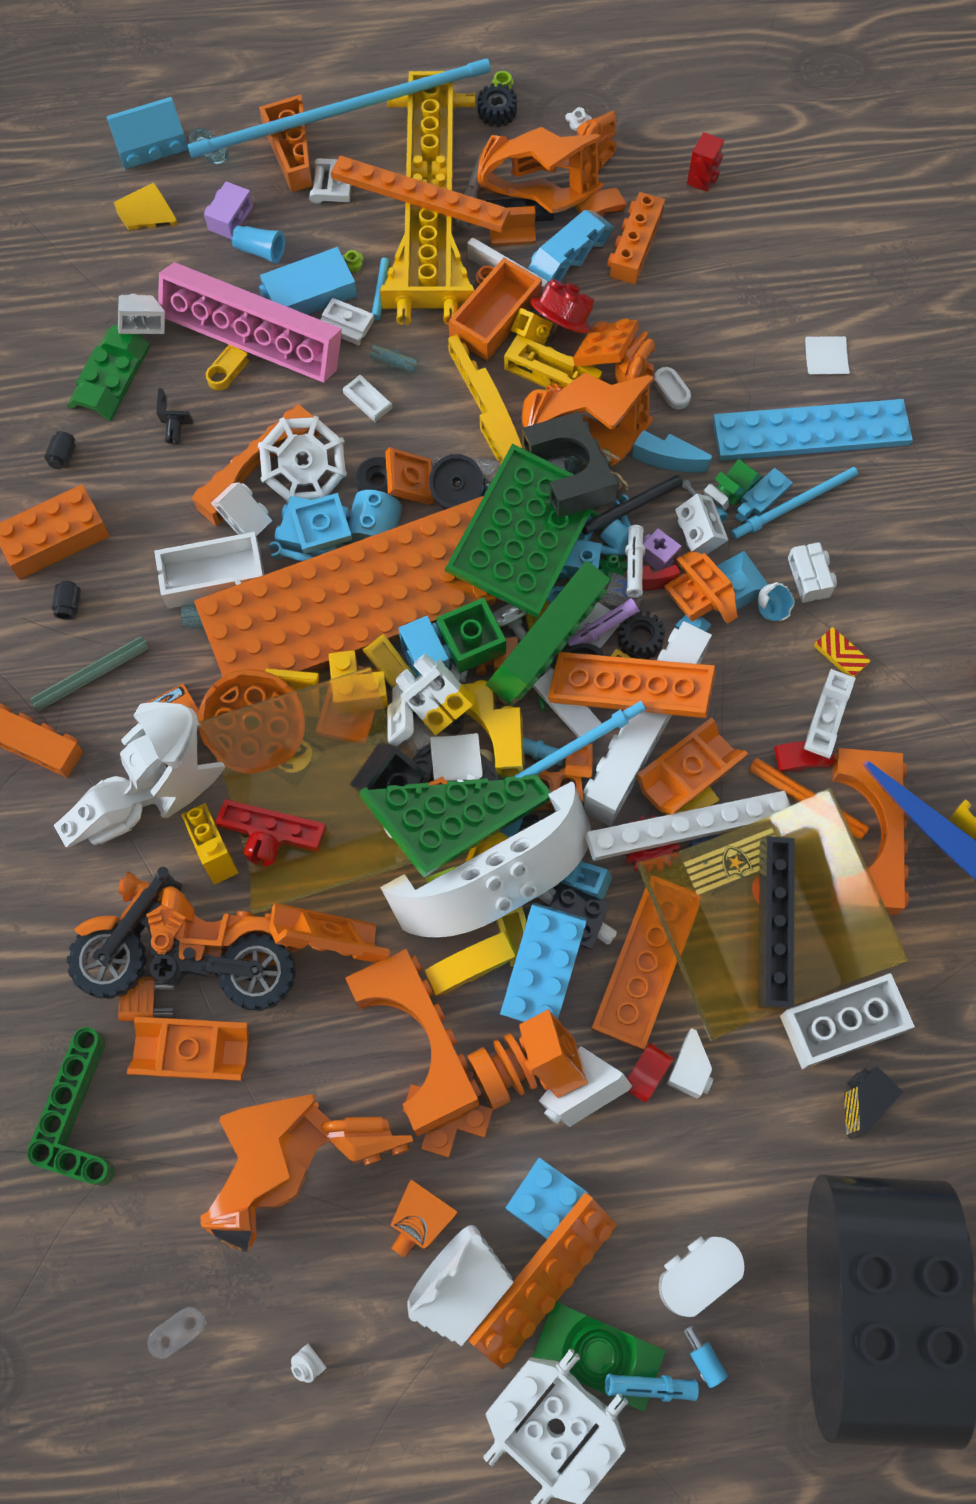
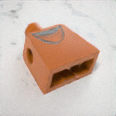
[391,1180,458,1258]

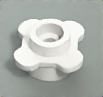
[566,107,592,131]

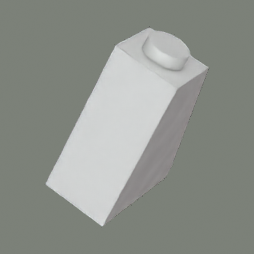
[539,1046,632,1127]

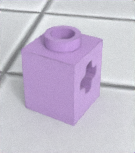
[643,529,681,571]

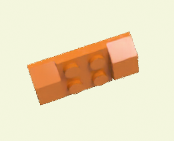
[636,717,749,814]
[270,903,391,963]
[127,1017,249,1081]

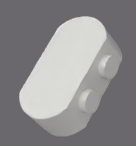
[659,1236,744,1317]

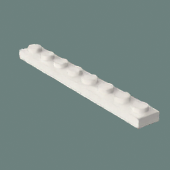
[585,791,794,861]

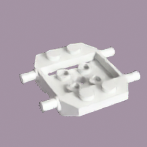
[483,1349,628,1504]

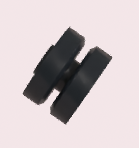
[429,454,487,510]

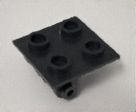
[550,882,610,950]

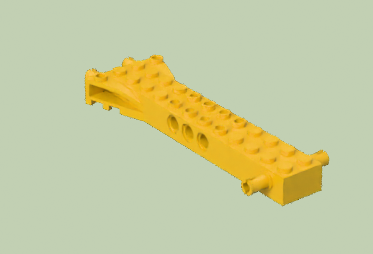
[380,71,475,325]

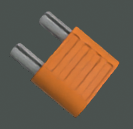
[118,977,175,1021]

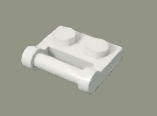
[309,158,352,204]

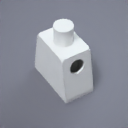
[118,294,165,334]

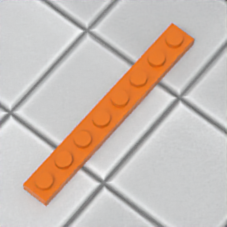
[331,155,510,233]

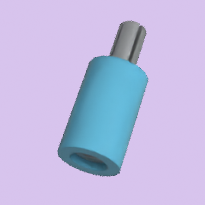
[684,1326,729,1388]

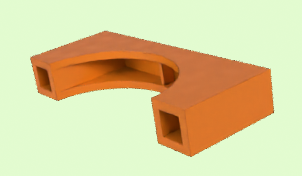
[832,748,909,915]
[345,949,482,1137]

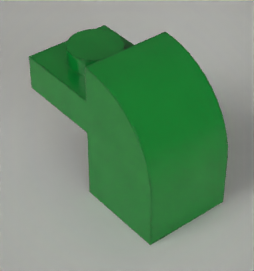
[714,459,763,506]

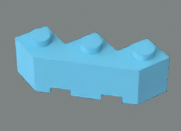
[528,210,615,282]

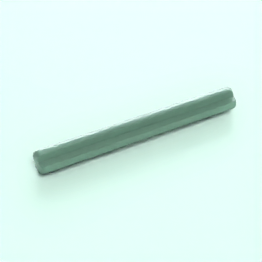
[30,636,149,711]

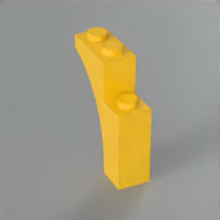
[462,680,525,778]

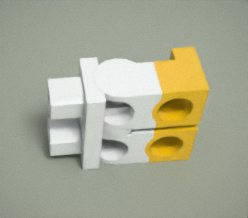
[395,654,476,736]

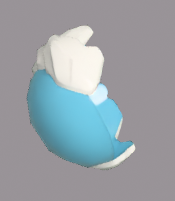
[758,582,795,621]

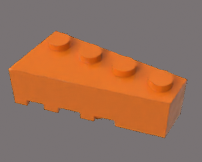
[259,94,312,193]

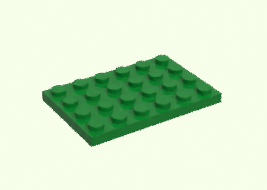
[445,443,594,618]

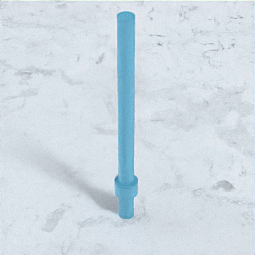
[731,467,858,539]
[515,701,647,778]

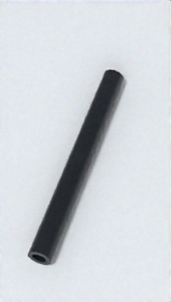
[581,475,683,535]

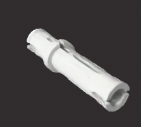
[625,525,645,598]

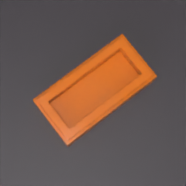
[565,741,593,778]

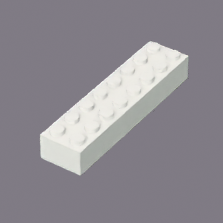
[583,621,712,826]

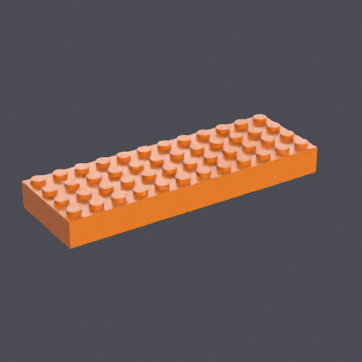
[194,496,503,677]

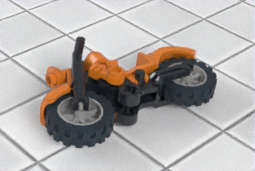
[67,867,300,1011]

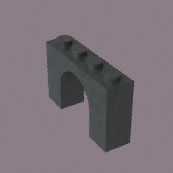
[522,412,620,518]

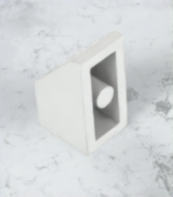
[666,1028,713,1099]

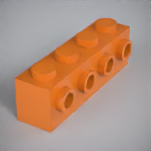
[607,192,665,285]

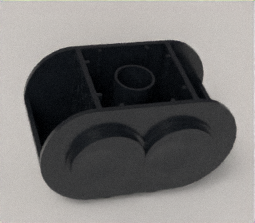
[807,1175,976,1450]

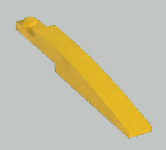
[448,335,523,465]

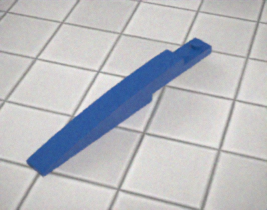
[863,761,976,881]

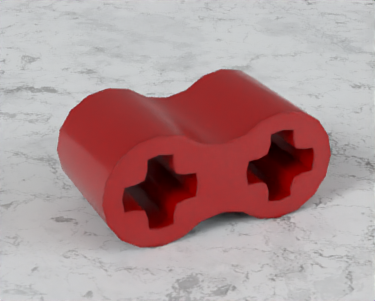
[627,1042,674,1104]

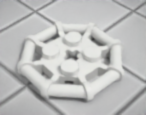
[257,416,348,504]

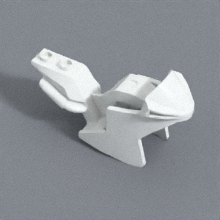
[54,702,225,847]

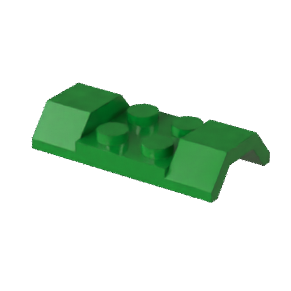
[67,325,151,421]

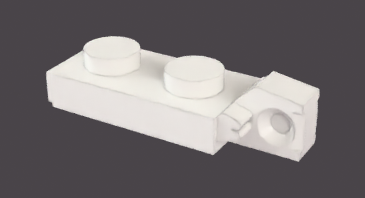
[387,684,414,747]

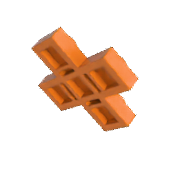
[402,1071,493,1158]

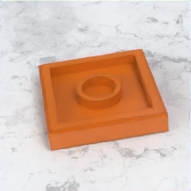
[385,447,435,505]

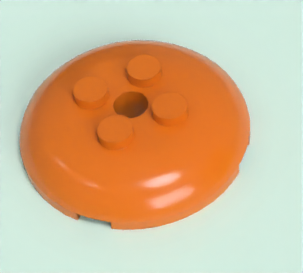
[198,669,305,773]

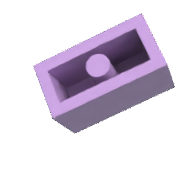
[204,181,253,239]

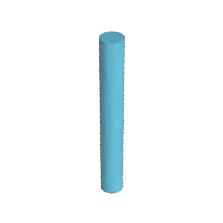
[372,258,390,320]

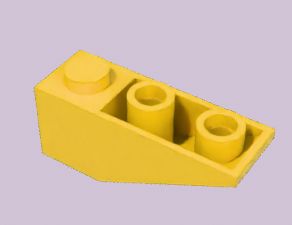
[181,803,239,885]

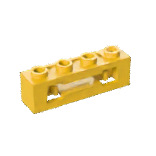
[504,334,603,388]

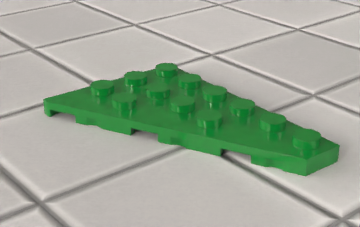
[359,775,552,878]

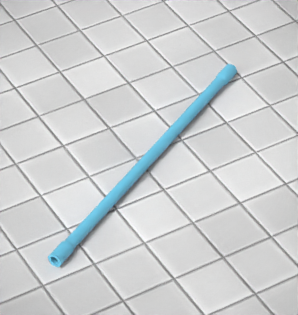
[187,58,491,158]

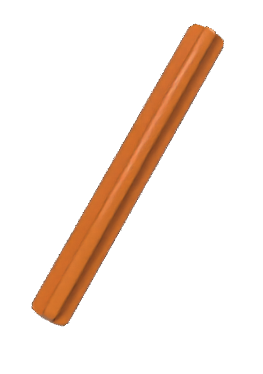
[749,758,869,839]

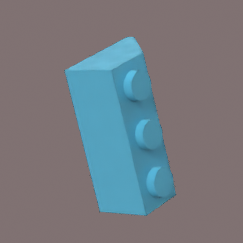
[106,97,188,169]

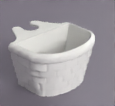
[407,1225,513,1346]

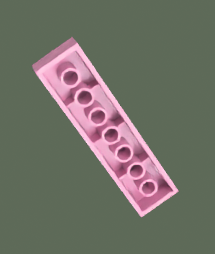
[158,262,342,383]

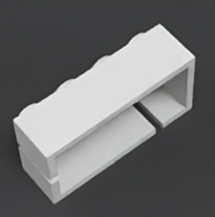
[154,532,265,609]

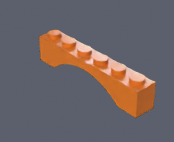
[192,404,321,527]

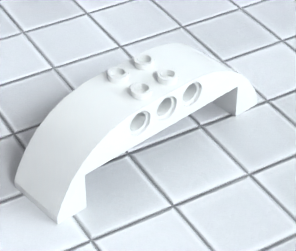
[380,781,591,938]

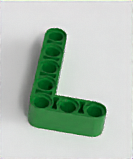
[27,1027,115,1186]

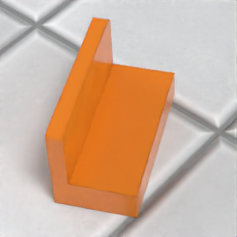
[489,206,536,246]

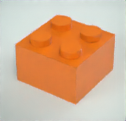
[519,1009,588,1098]

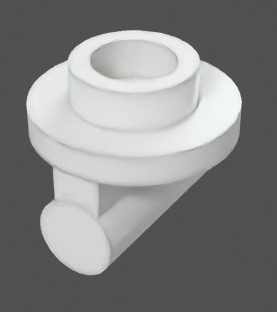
[291,1343,327,1383]

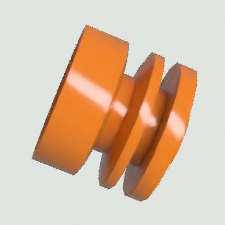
[467,1033,538,1110]

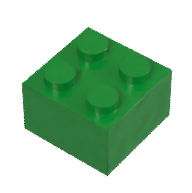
[436,598,506,674]

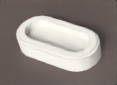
[654,367,691,410]

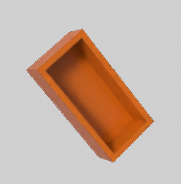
[448,258,542,361]
[0,484,110,580]

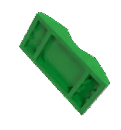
[532,1302,666,1412]

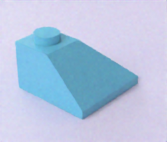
[716,551,768,610]

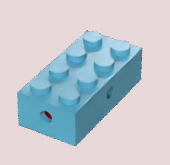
[500,903,587,1022]

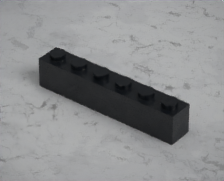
[758,836,795,1009]

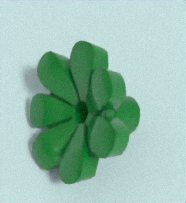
[598,555,628,583]

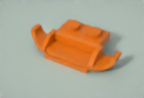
[664,551,738,624]

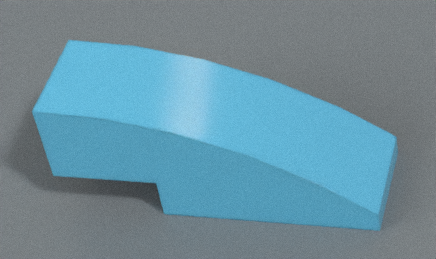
[632,430,712,473]
[557,860,613,900]

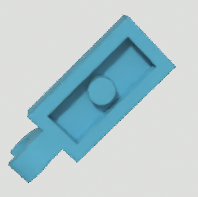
[735,468,793,523]

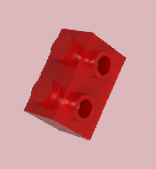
[687,132,724,192]

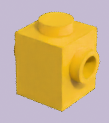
[510,308,553,345]

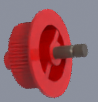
[531,279,594,342]

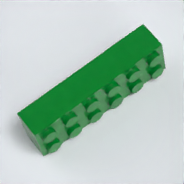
[485,560,611,705]

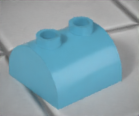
[344,490,403,544]

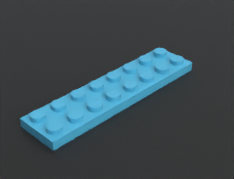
[713,399,913,461]

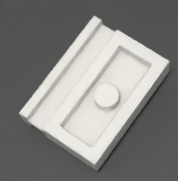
[321,298,374,345]

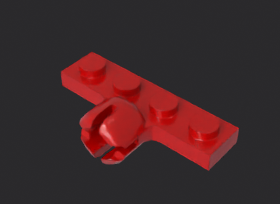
[215,799,327,867]

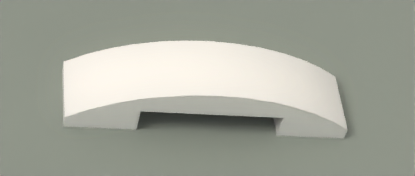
[804,669,855,759]

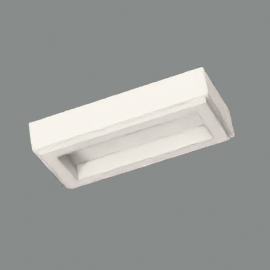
[342,375,393,422]

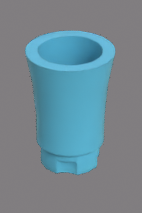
[232,226,285,264]

